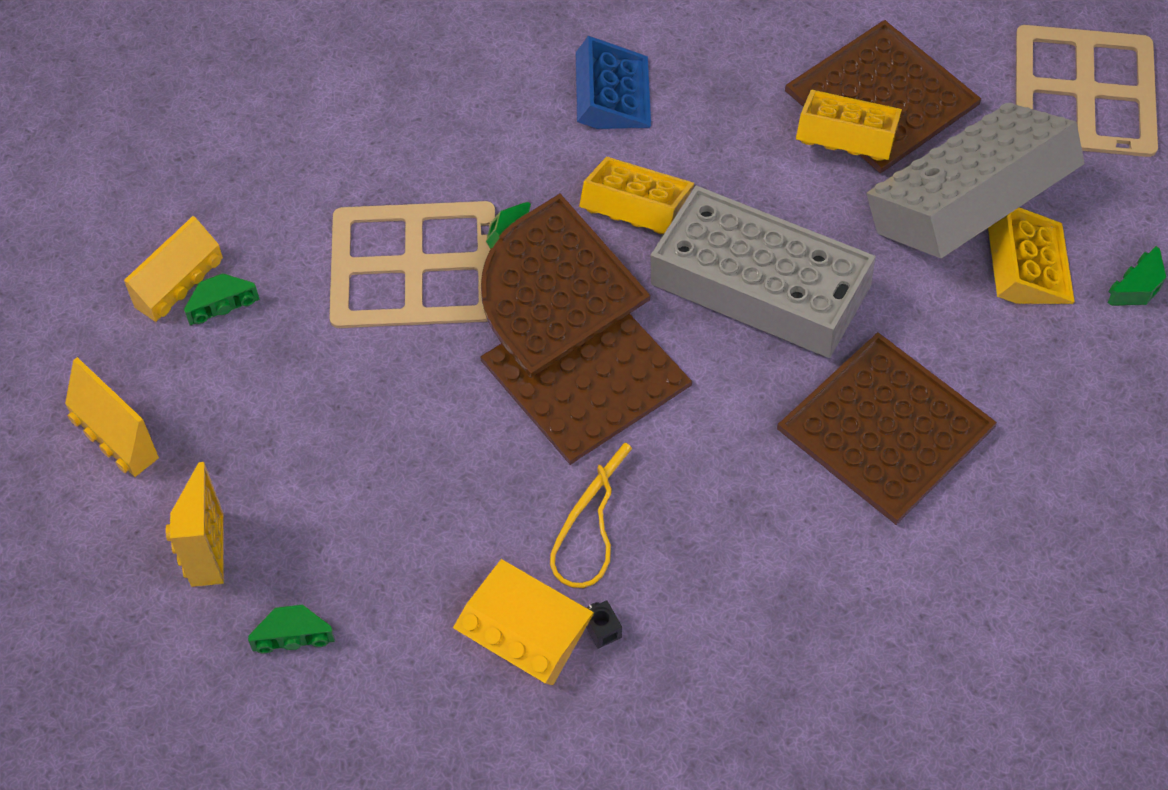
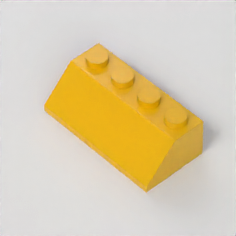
[124,216,223,322]

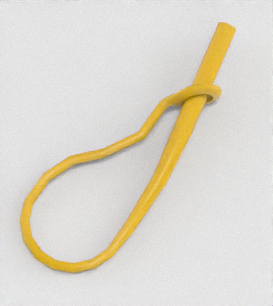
[550,443,632,588]

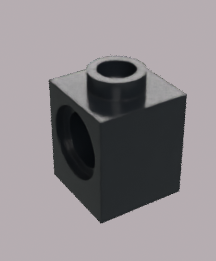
[586,600,622,649]

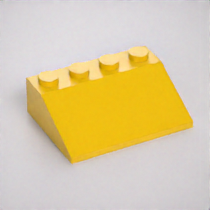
[796,90,902,160]
[579,156,694,234]
[988,207,1075,304]
[65,357,159,477]
[166,462,224,587]
[453,559,594,685]

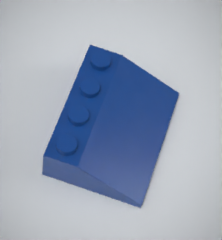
[576,36,651,129]

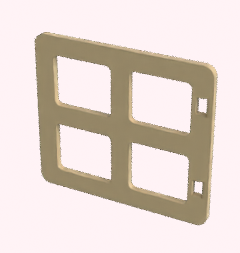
[1016,25,1158,157]
[330,201,495,328]

